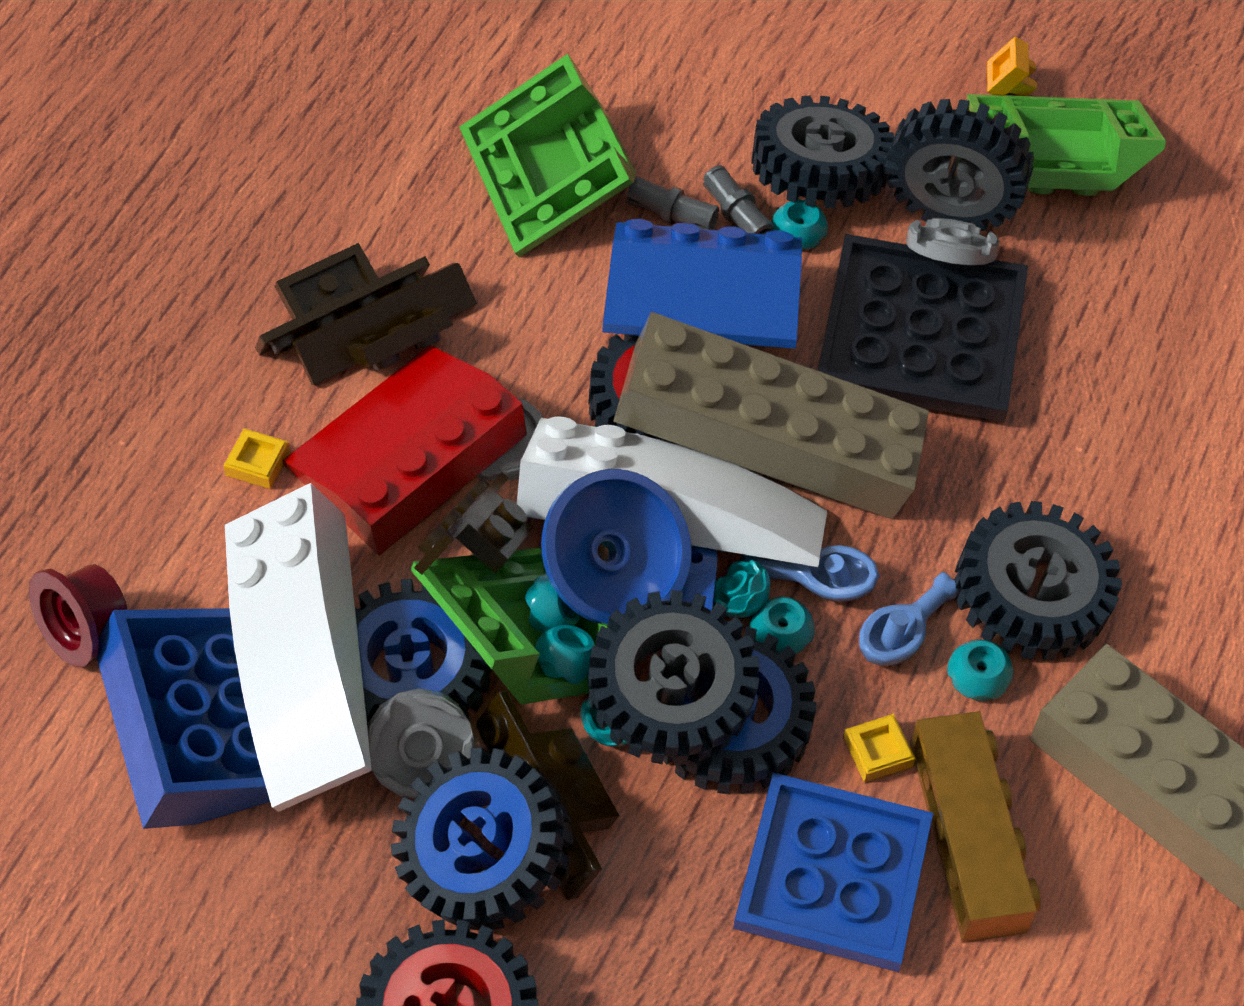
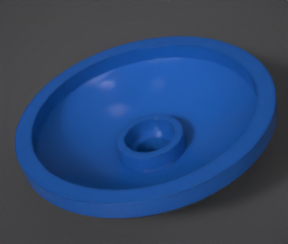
[541,469,691,626]

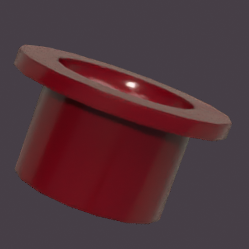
[28,564,128,667]

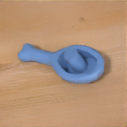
[741,545,880,602]
[859,572,961,666]

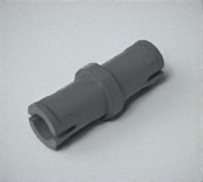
[703,165,774,234]
[626,176,719,230]

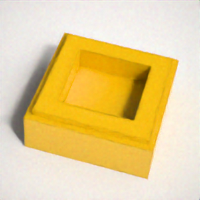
[223,428,291,489]
[843,714,916,783]

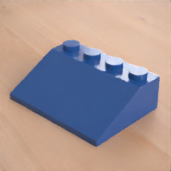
[602,219,802,349]
[97,608,270,829]

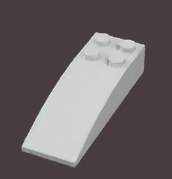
[517,417,827,567]
[225,483,372,812]

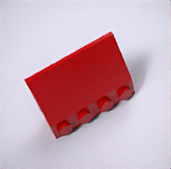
[282,345,527,556]

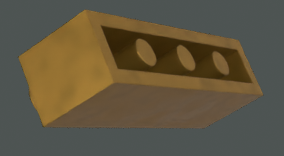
[910,711,1041,943]

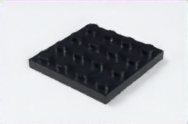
[817,234,1028,422]

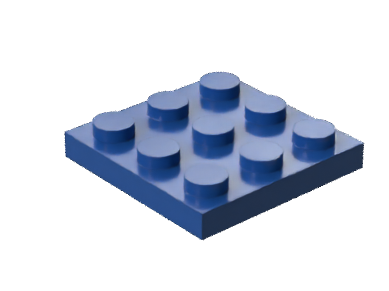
[733,772,933,972]

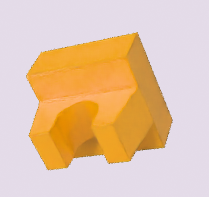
[987,36,1037,96]

